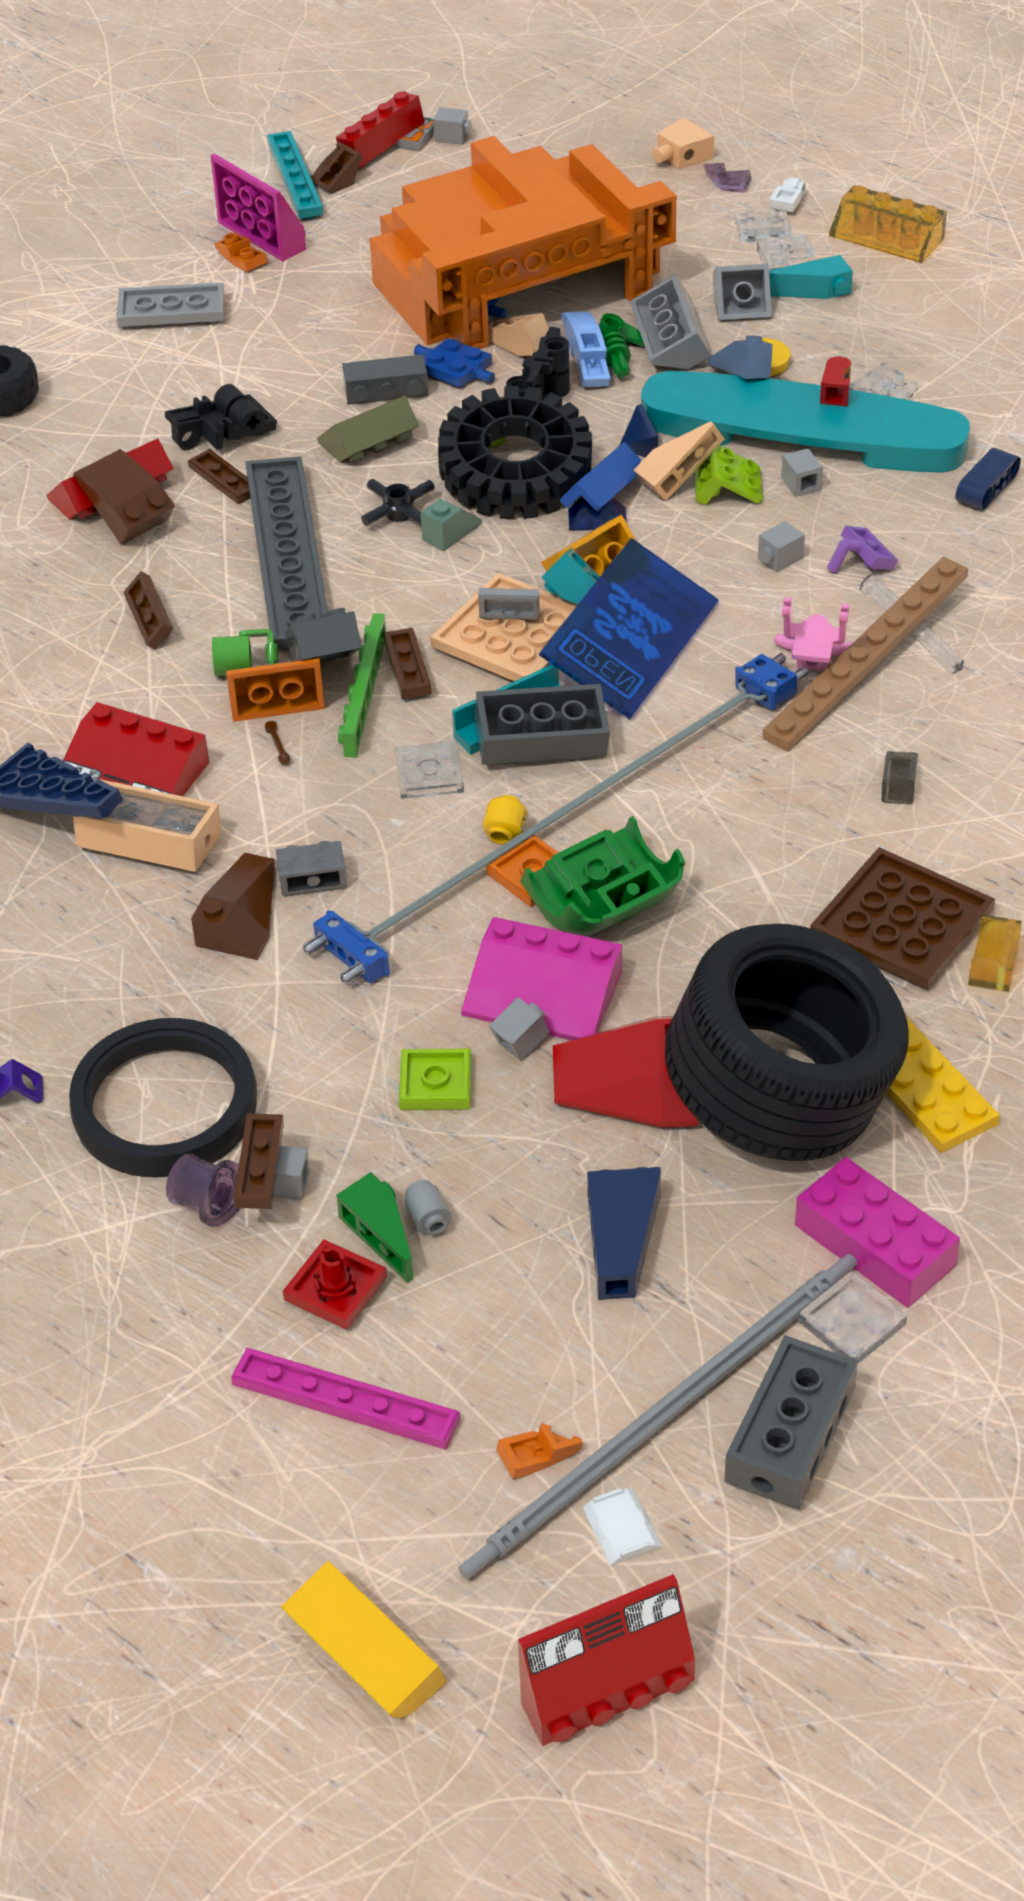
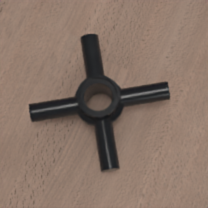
[361,479,435,526]

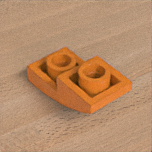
[214,233,268,272]

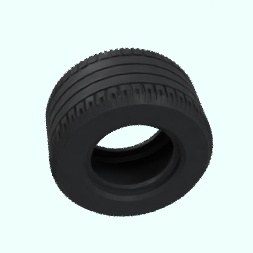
[665,923,909,1161]

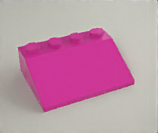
[210,153,306,262]
[461,917,622,1040]

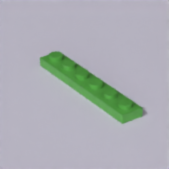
[338,613,386,758]

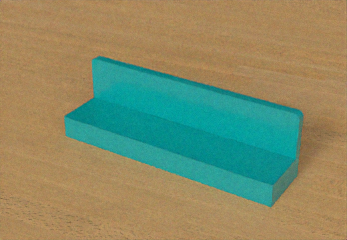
[452,663,561,755]

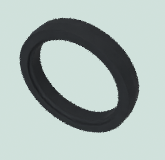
[69,1018,257,1178]

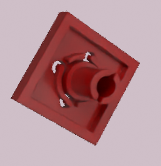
[283,1239,387,1330]

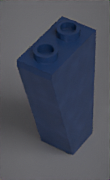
[587,1167,661,1300]

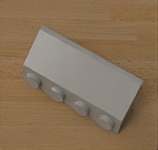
[630,274,712,369]

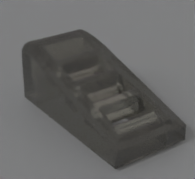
[881,751,918,804]

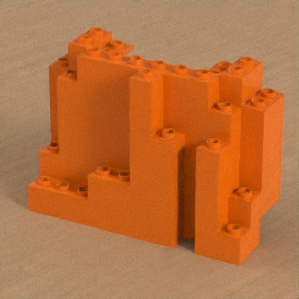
[369,136,677,349]

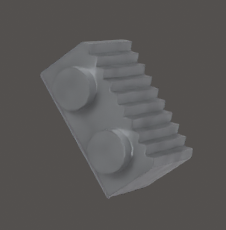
[276,841,347,897]

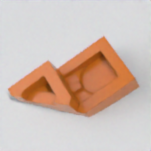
[496,1423,583,1479]

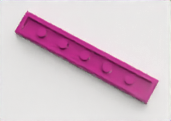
[231,1347,460,1450]

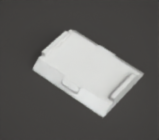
[582,1488,663,1566]

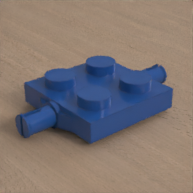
[414,338,495,388]

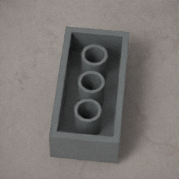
[474,684,610,765]

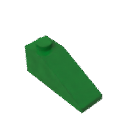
[336,1172,413,1283]

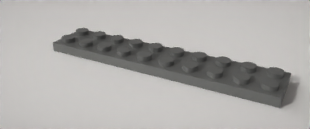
[245,456,328,649]

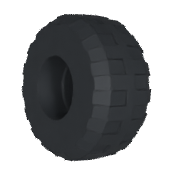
[0,345,39,417]

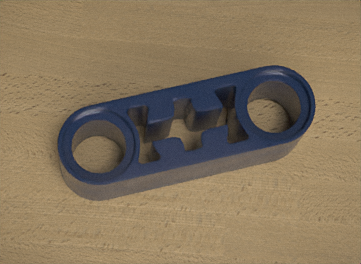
[955,447,1021,510]

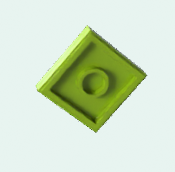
[399,1048,471,1110]

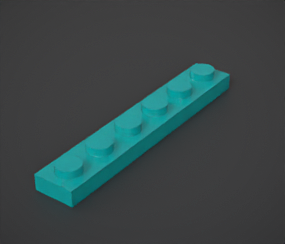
[267,131,323,219]

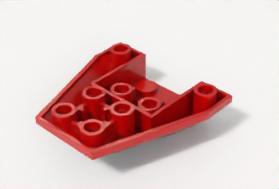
[553,1016,698,1128]

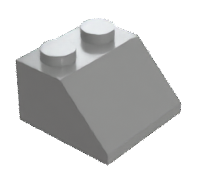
[713,264,772,321]

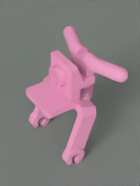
[774,597,853,671]

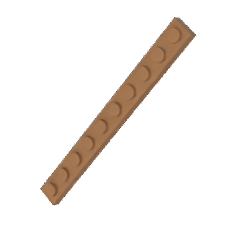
[763,556,968,752]

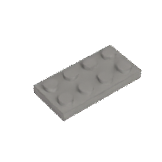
[117,283,224,328]

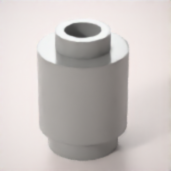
[405,1180,451,1235]

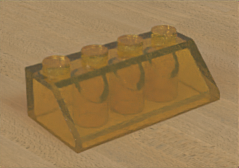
[829,185,947,263]

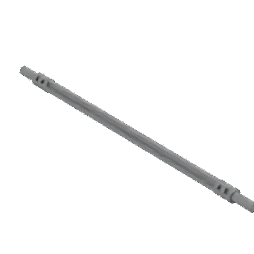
[458,1254,857,1580]

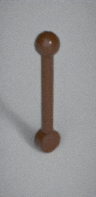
[265,721,290,765]

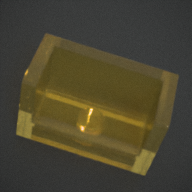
[968,915,1022,992]

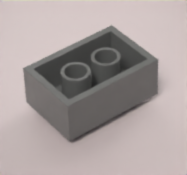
[285,608,362,662]

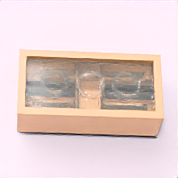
[73,779,221,872]

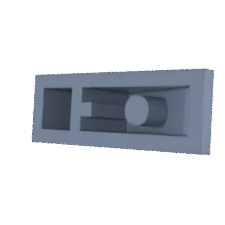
[708,335,773,379]

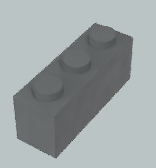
[342,354,429,405]

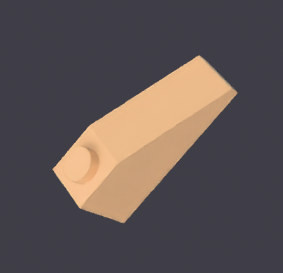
[488,313,549,358]
[634,421,725,501]

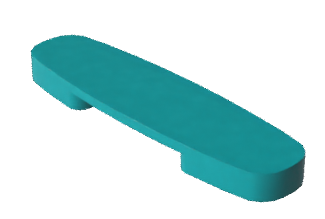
[641,371,970,473]

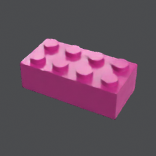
[795,1156,960,1308]

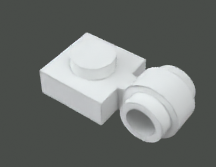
[769,177,806,212]

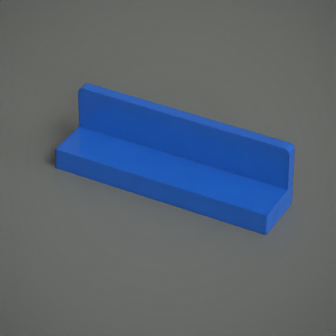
[560,442,642,511]

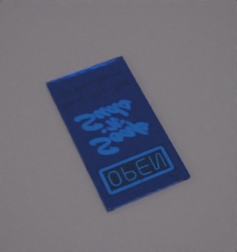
[539,538,719,720]

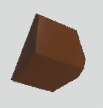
[310,142,362,194]

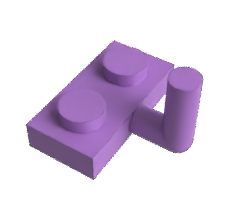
[827,525,898,573]

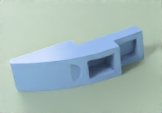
[561,311,610,387]

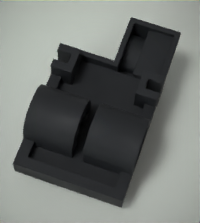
[506,327,570,401]
[165,384,277,450]

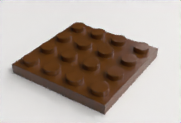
[810,847,995,989]

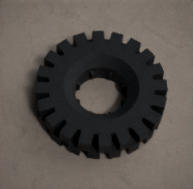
[438,386,592,520]

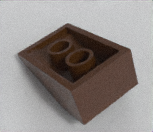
[73,449,175,545]

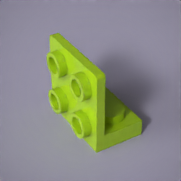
[695,446,763,505]

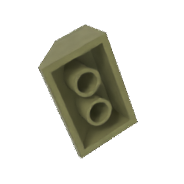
[317,395,419,463]

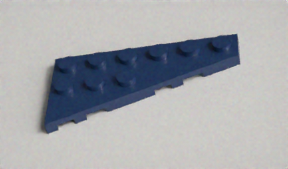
[0,743,123,819]

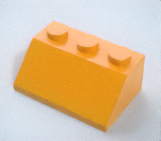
[541,514,650,586]

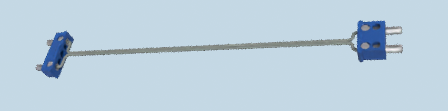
[302,653,808,984]

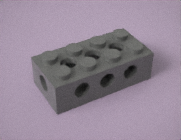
[724,1335,858,1510]

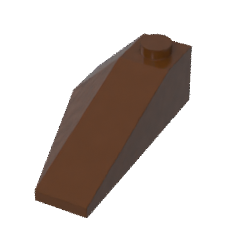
[191,853,275,960]

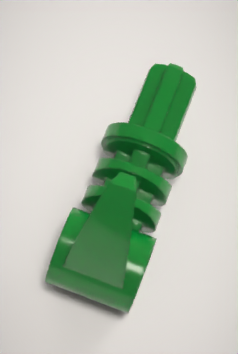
[599,313,645,379]

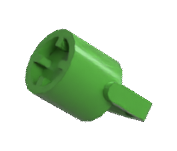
[212,629,279,677]

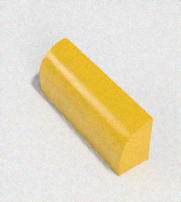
[280,1560,447,1718]

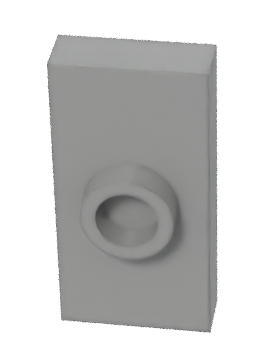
[478,588,540,620]

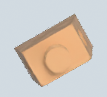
[652,117,714,168]

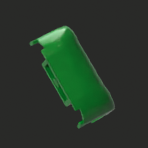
[520,816,685,936]

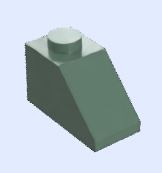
[420,499,482,551]

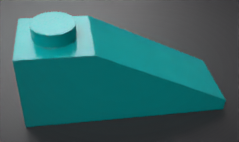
[769,255,853,299]
[541,548,633,620]

